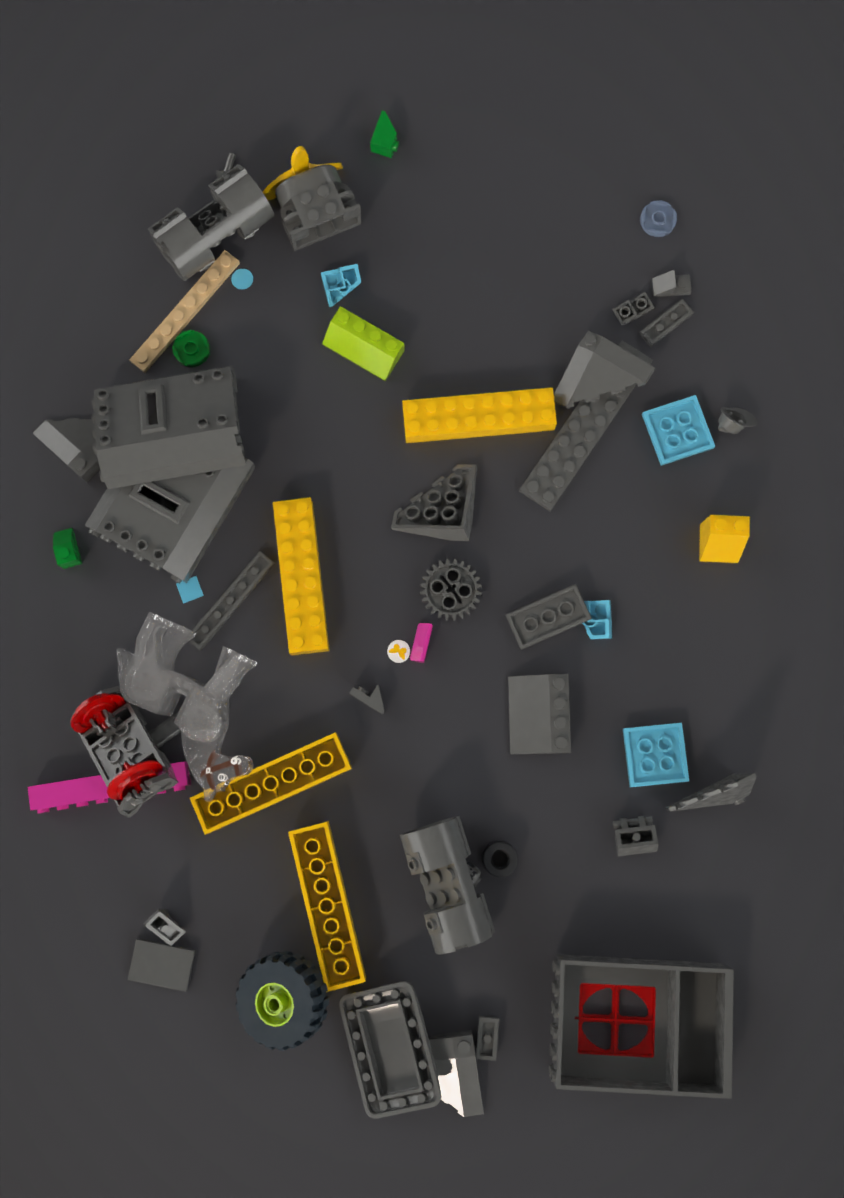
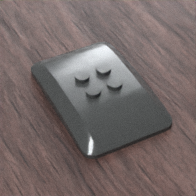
[339,981,442,1119]

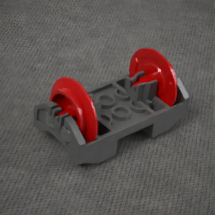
[70,686,179,818]

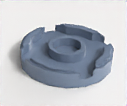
[640,200,677,237]

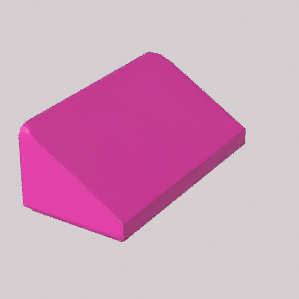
[410,623,433,663]

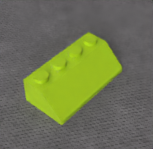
[322,306,405,381]

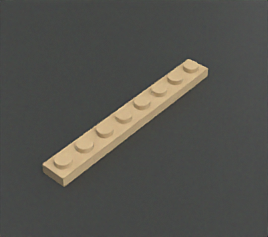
[130,250,240,373]

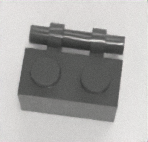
[612,815,658,856]

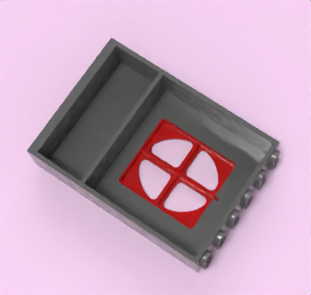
[549,954,734,1099]

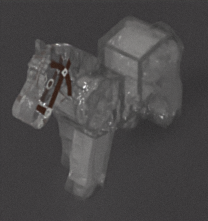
[116,612,257,802]

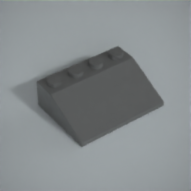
[508,674,571,754]

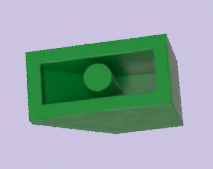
[370,110,399,158]
[53,528,83,569]

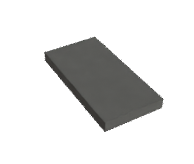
[506,584,592,650]

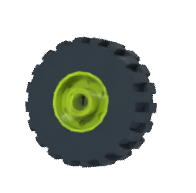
[236,951,329,1051]

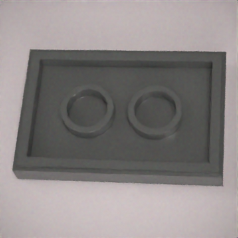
[127,939,196,992]

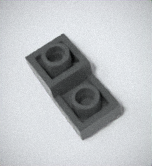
[612,292,655,326]

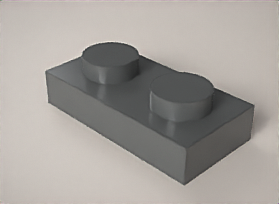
[476,1016,499,1061]

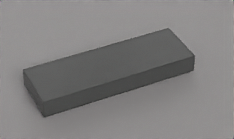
[639,299,694,348]

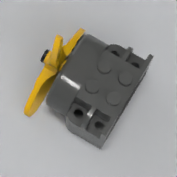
[263,146,361,251]

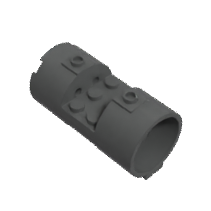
[148,164,274,282]
[400,816,495,954]

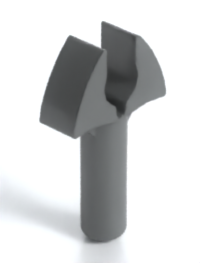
[216,153,236,179]

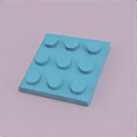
[642,395,715,466]
[623,723,689,787]

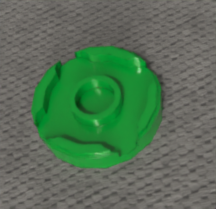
[172,330,210,367]

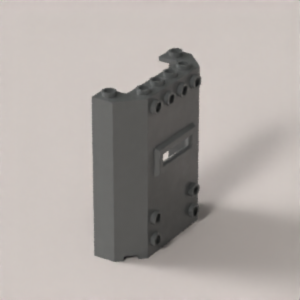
[91,365,246,489]
[85,409,256,584]

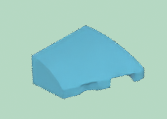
[321,264,361,307]
[582,600,612,639]

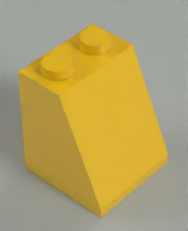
[699,515,750,563]

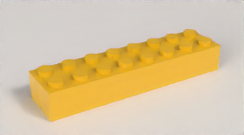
[402,387,557,443]
[273,497,330,656]
[190,732,353,835]
[288,821,366,992]

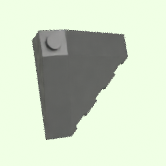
[554,330,656,408]
[33,417,100,482]
[391,465,477,541]
[665,773,757,812]
[428,1030,484,1117]

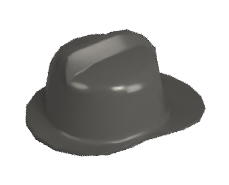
[718,407,758,434]

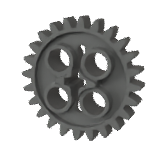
[420,559,482,621]

